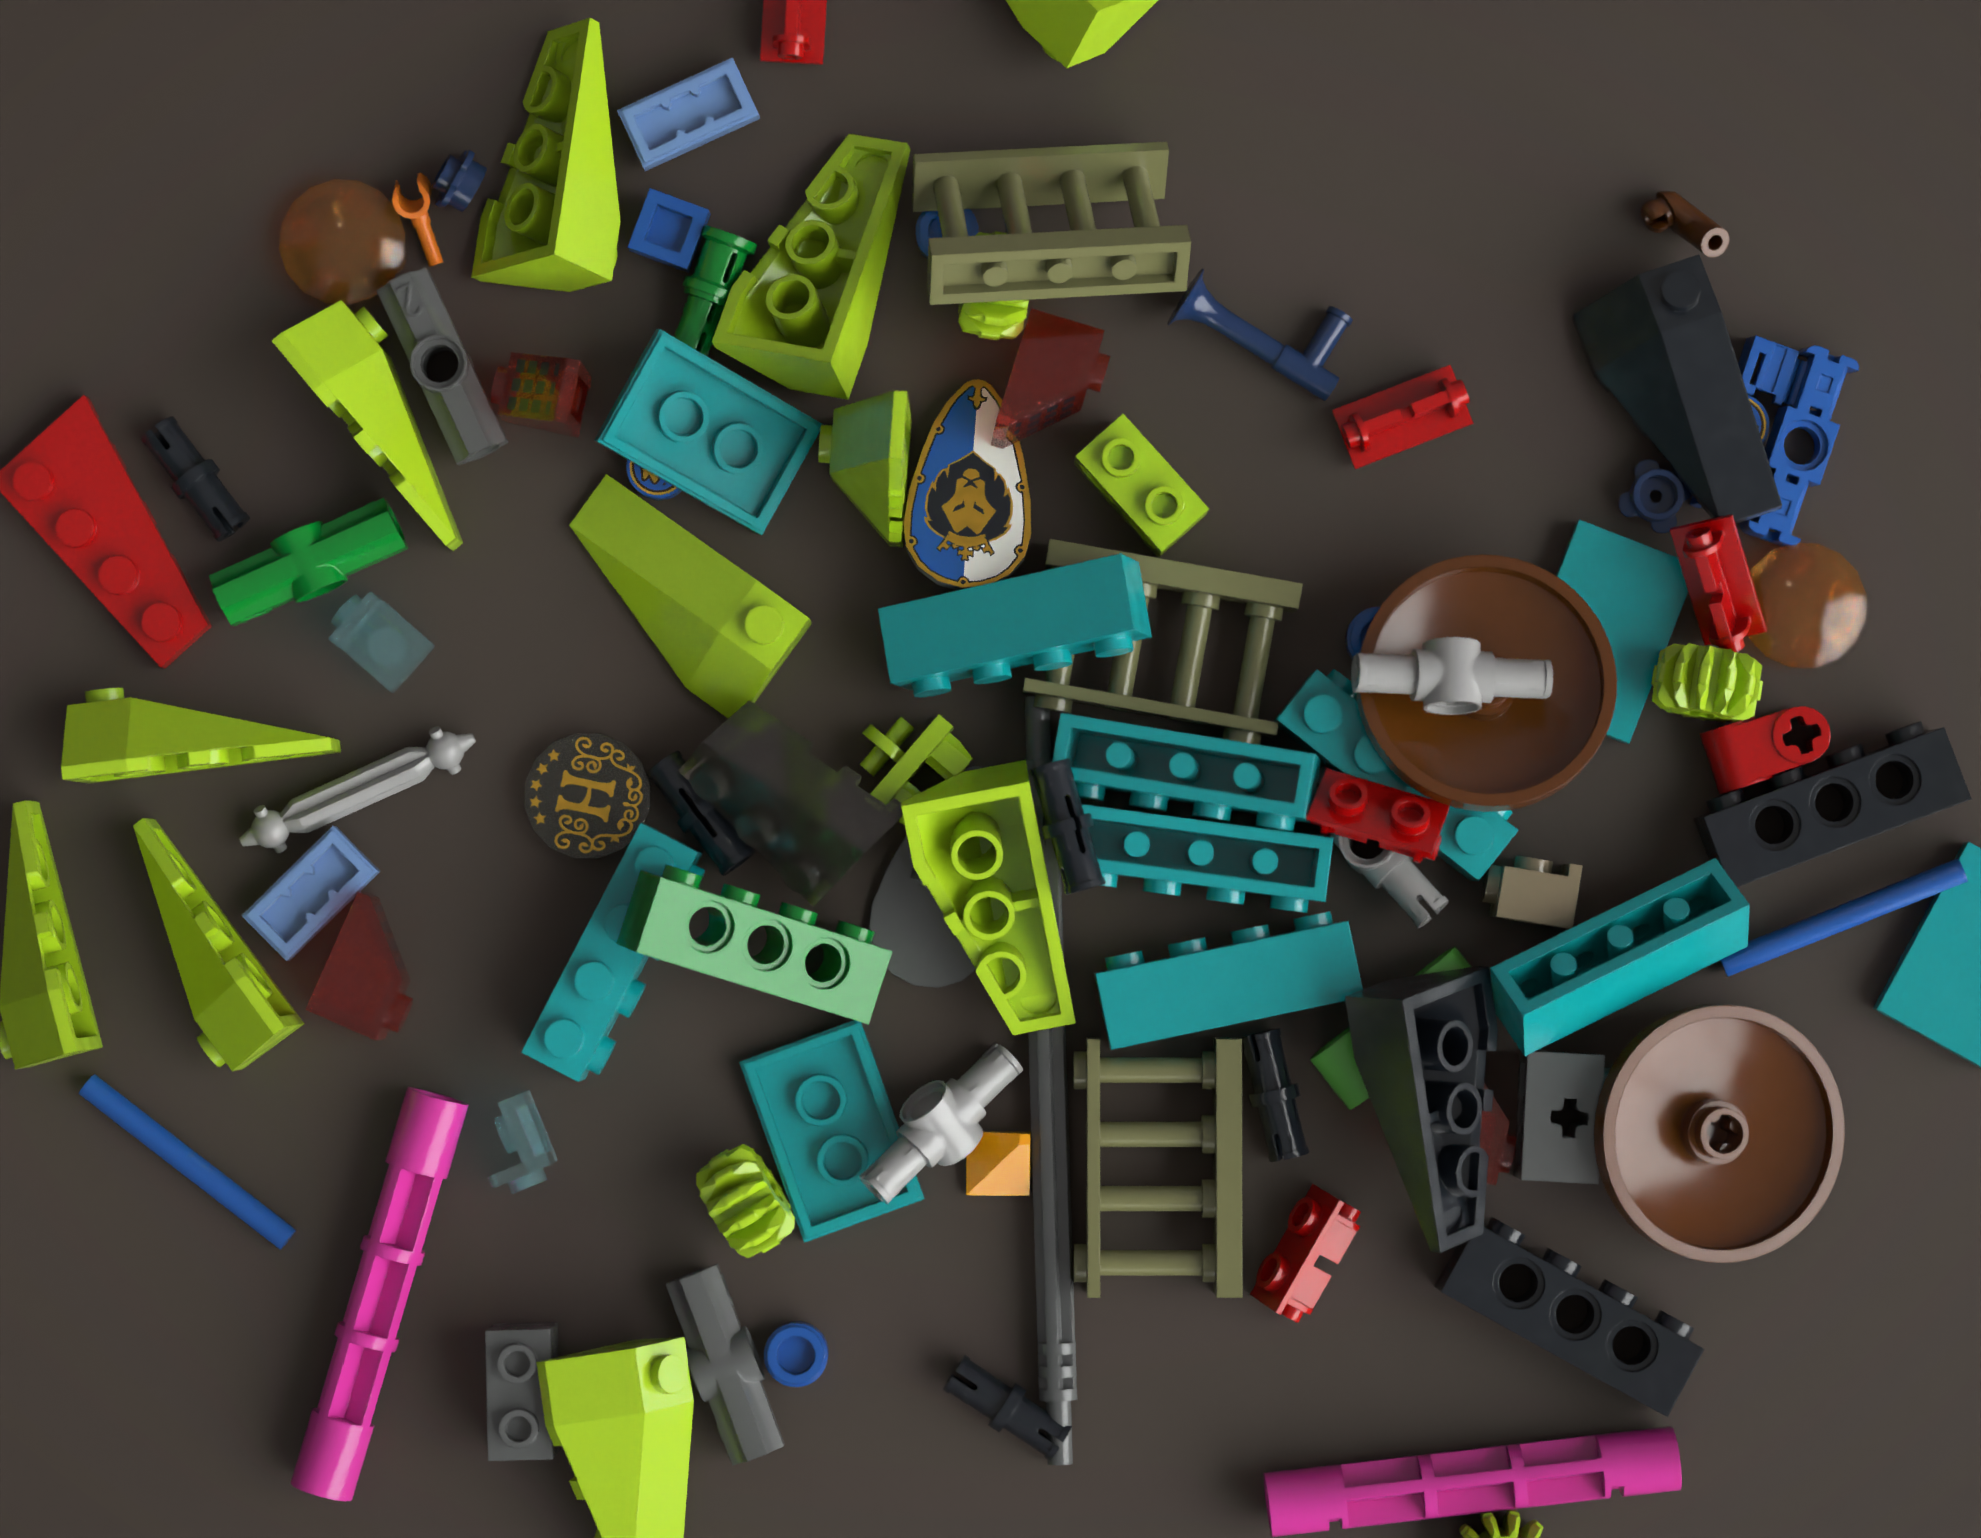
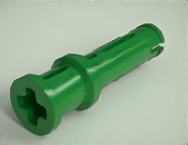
[673,225,758,357]

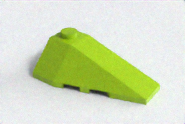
[471,17,621,292]
[712,134,910,400]
[272,300,463,551]
[818,391,912,548]
[61,688,341,784]
[0,800,103,1069]
[133,818,305,1071]
[536,1337,694,1538]

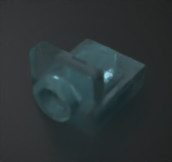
[329,591,436,693]
[487,1090,558,1194]

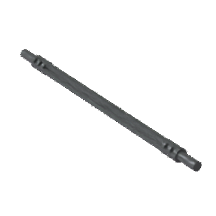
[1024,696,1077,1466]

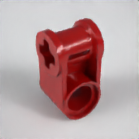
[1700,706,1831,794]

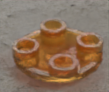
[279,179,407,306]
[1748,543,1866,669]

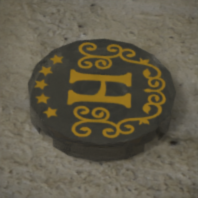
[524,733,652,859]

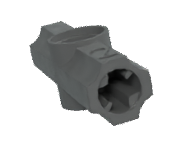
[376,267,508,466]
[666,1264,785,1466]

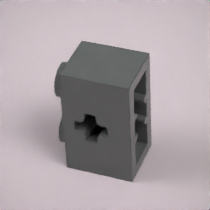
[1513,1050,1611,1184]
[485,1322,560,1461]

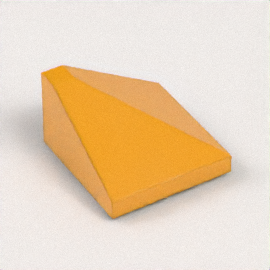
[966,1131,1031,1196]

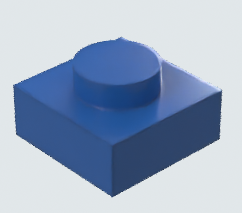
[627,188,711,273]

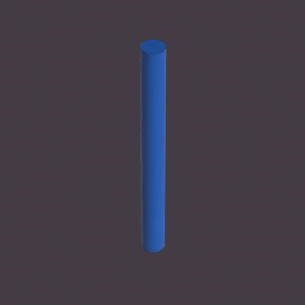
[1720,858,1968,977]
[79,1074,296,1250]

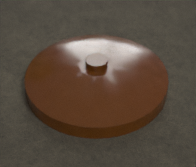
[1356,554,1617,812]
[1594,1004,1845,1263]

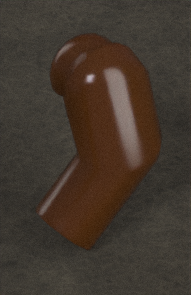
[1641,190,1729,258]

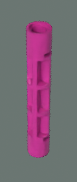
[290,1087,469,1501]
[1263,1426,1682,1537]

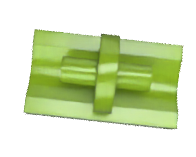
[859,714,973,825]

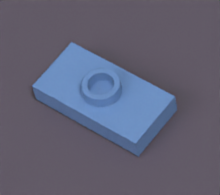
[617,57,760,171]
[242,826,380,961]

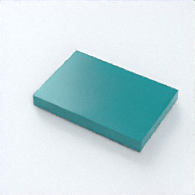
[594,329,824,535]
[1555,519,1688,744]
[1872,842,1981,1068]
[739,1020,925,1243]

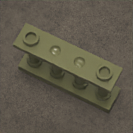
[912,142,1191,305]
[1022,539,1303,745]
[1073,1037,1243,1298]

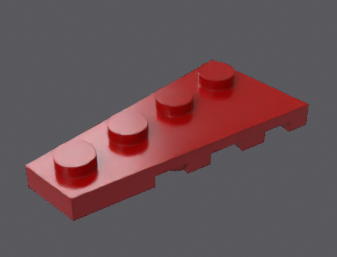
[0,395,212,669]

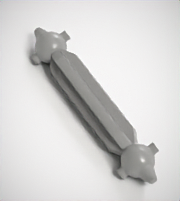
[239,726,476,853]

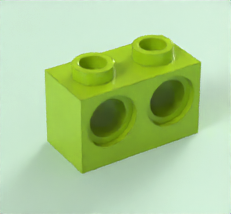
[1074,414,1209,558]

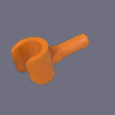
[392,173,444,267]

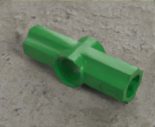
[209,498,409,626]

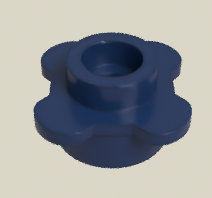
[431,149,487,212]
[1618,459,1692,534]

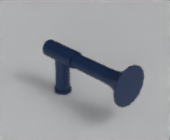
[1167,269,1353,401]

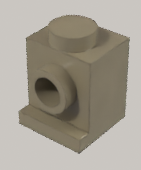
[1481,856,1583,929]

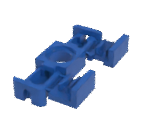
[1690,335,1859,547]

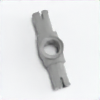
[1351,637,1553,715]
[1316,760,1449,928]
[859,1043,1023,1204]

